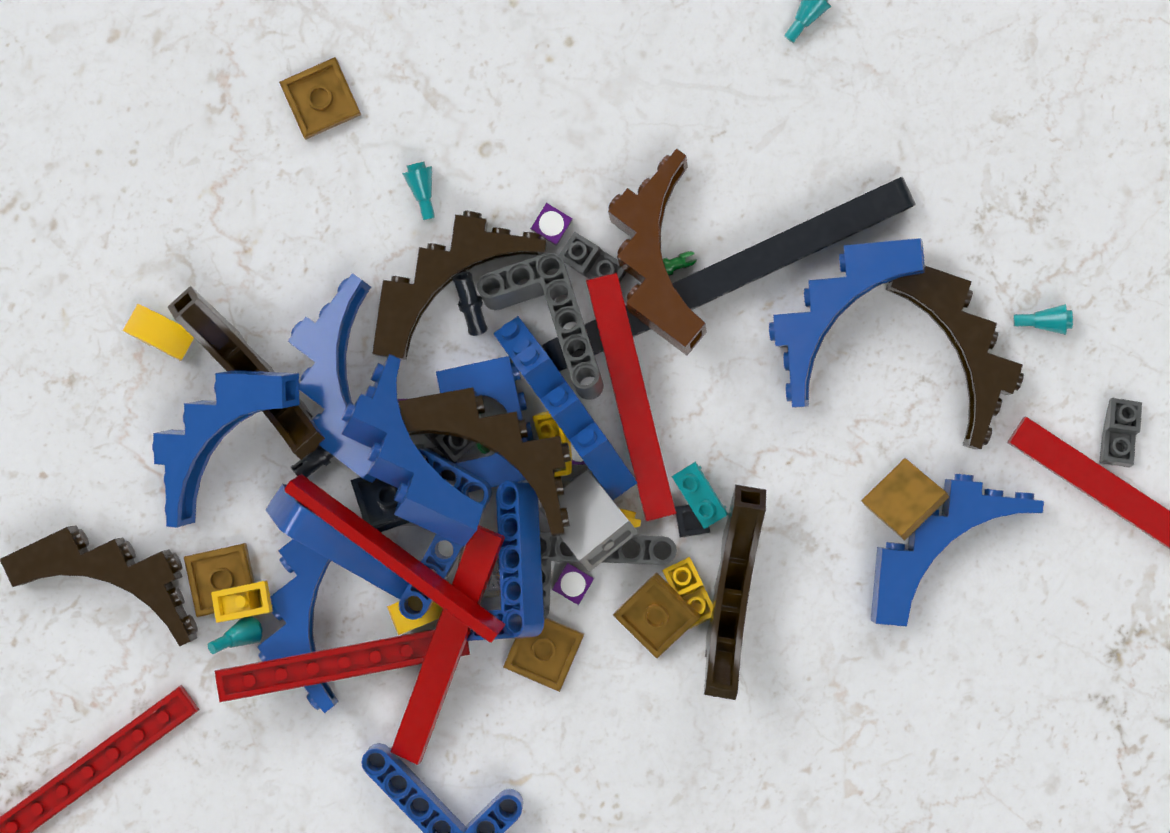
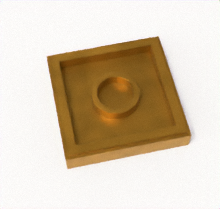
[279,57,361,140]
[861,458,949,541]
[184,543,255,617]
[613,572,701,658]
[503,618,584,692]

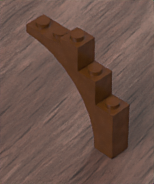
[608,149,707,356]

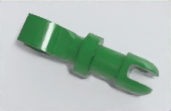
[663,251,697,276]

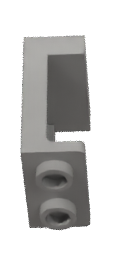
[539,469,638,572]

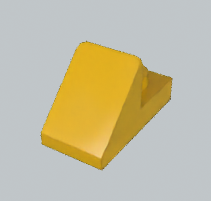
[211,581,273,623]

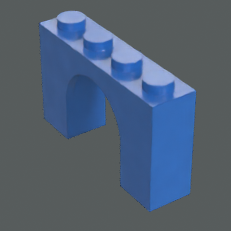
[436,356,534,492]

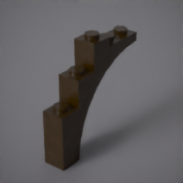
[372,211,547,360]
[885,266,1024,449]
[168,286,325,460]
[398,387,571,537]
[704,484,767,700]
[0,525,198,647]

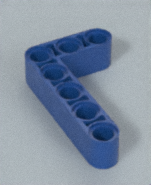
[399,448,492,620]
[467,481,544,641]
[265,483,409,599]
[361,743,523,833]

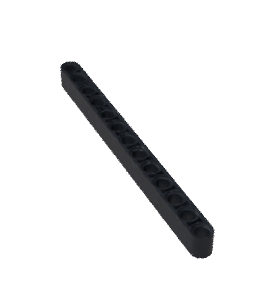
[542,177,916,372]

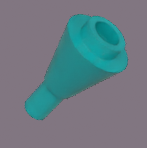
[784,0,831,43]
[402,162,435,220]
[1014,304,1073,335]
[208,616,263,654]

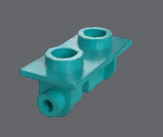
[671,461,729,529]

